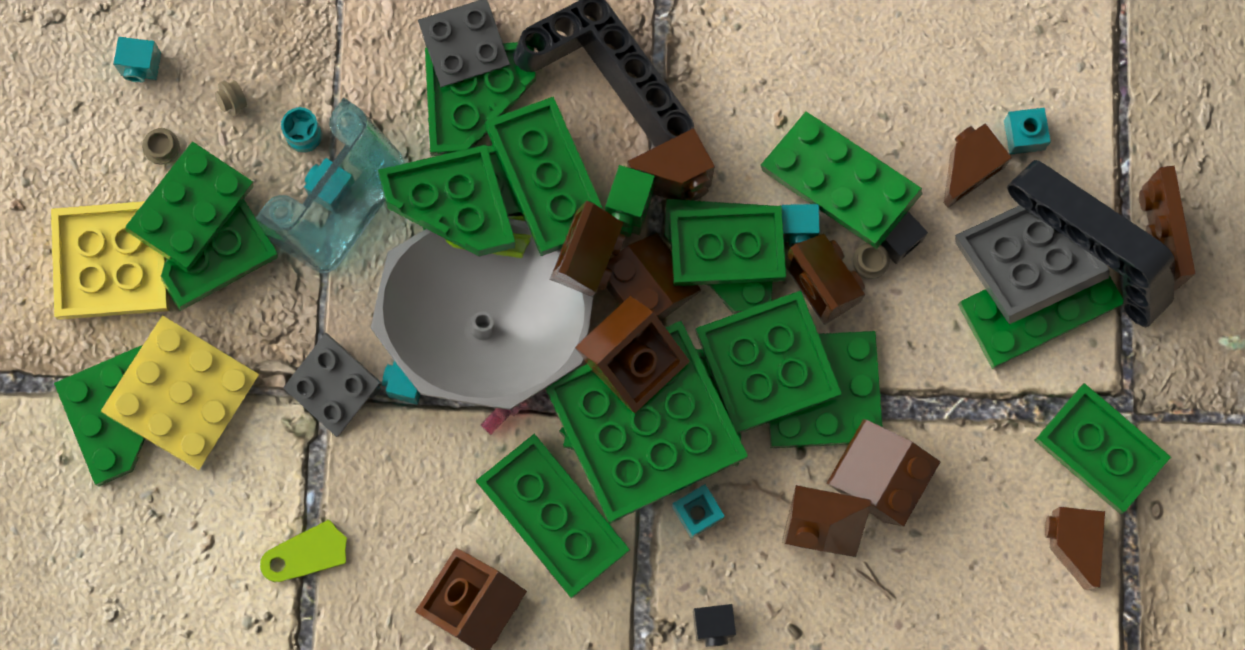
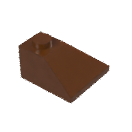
[782,485,871,557]

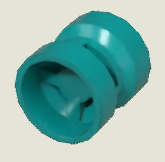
[281,107,322,153]

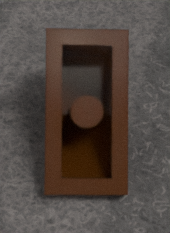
[943,123,1012,208]
[1045,507,1105,591]

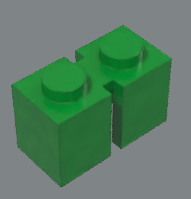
[605,165,655,237]

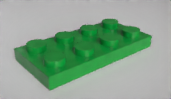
[485,96,603,256]
[761,111,923,249]
[958,275,1123,369]
[476,433,630,599]

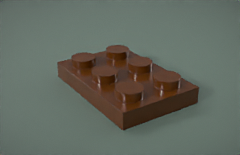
[1139,165,1196,291]

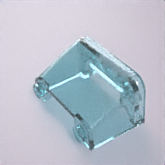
[255,97,405,273]

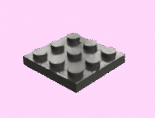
[955,205,1109,324]

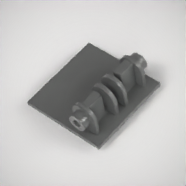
[418,0,510,88]
[283,333,381,437]

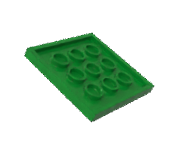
[545,321,748,524]

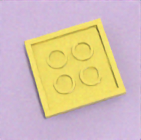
[51,201,169,320]
[101,315,259,471]

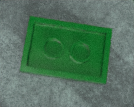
[125,141,254,272]
[670,205,786,286]
[1034,383,1171,515]

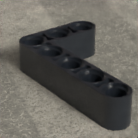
[513,0,694,147]
[1007,160,1175,328]

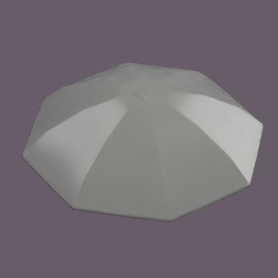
[371,218,594,410]

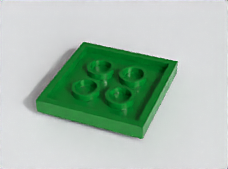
[695,290,842,434]
[769,331,883,448]

